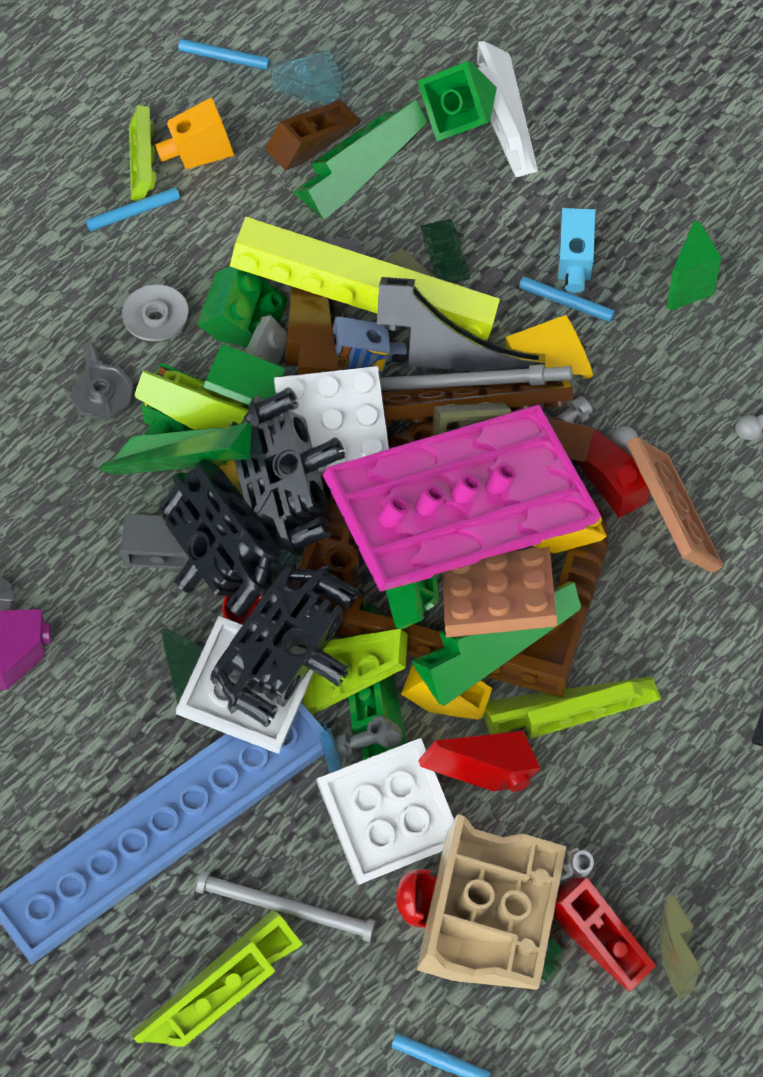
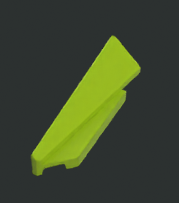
[135,370,249,430]

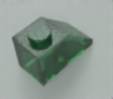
[161,628,204,706]

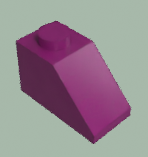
[0,609,52,690]

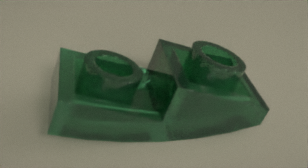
[420,219,470,283]

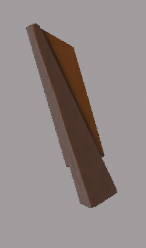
[285,286,338,375]

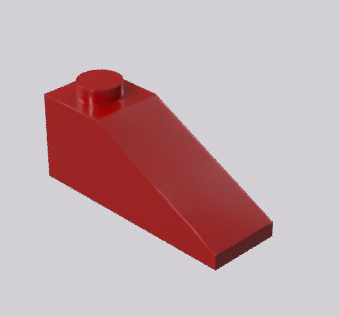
[575,426,650,518]
[418,731,541,792]
[553,878,656,992]

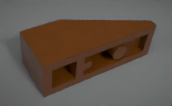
[265,100,361,171]

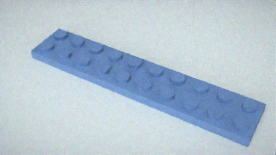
[0,703,334,965]

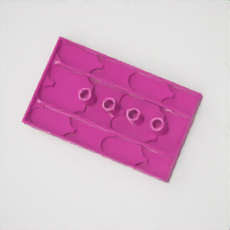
[323,405,601,591]

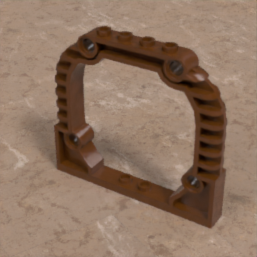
[292,422,608,698]

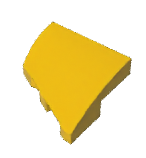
[505,315,593,379]

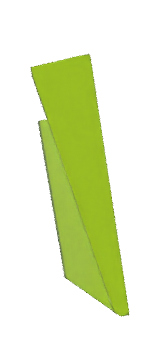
[483,677,662,739]
[131,910,303,1047]

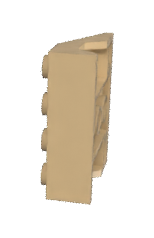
[416,814,566,990]

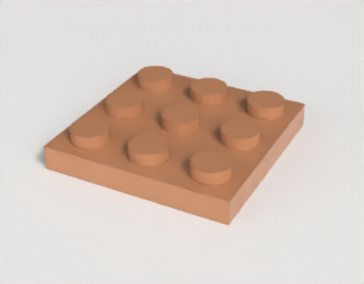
[443,547,558,638]

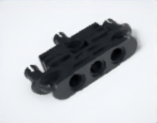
[229,387,345,556]
[159,460,280,617]
[210,562,360,727]

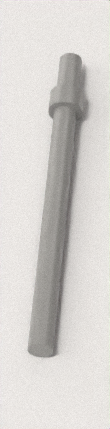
[379,364,573,391]

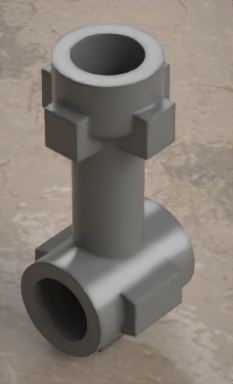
[334,716,403,759]

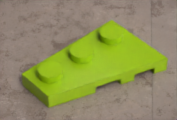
[303,629,408,714]

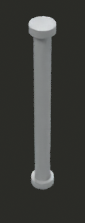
[196,870,377,942]

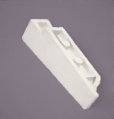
[477,41,538,177]

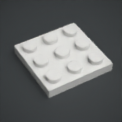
[274,366,389,477]
[176,616,314,754]
[316,738,454,885]

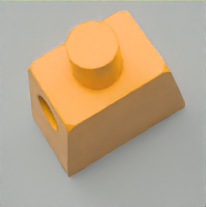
[155,98,235,169]

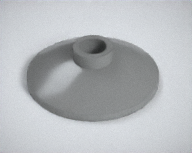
[122,284,189,341]

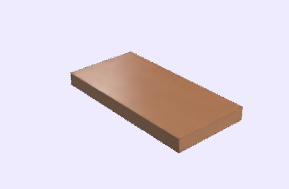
[626,437,723,573]

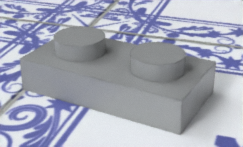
[245,315,287,365]

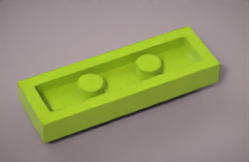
[129,105,156,201]

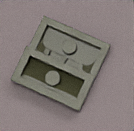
[659,895,701,999]

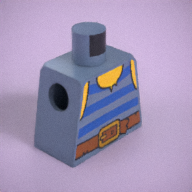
[332,317,406,377]

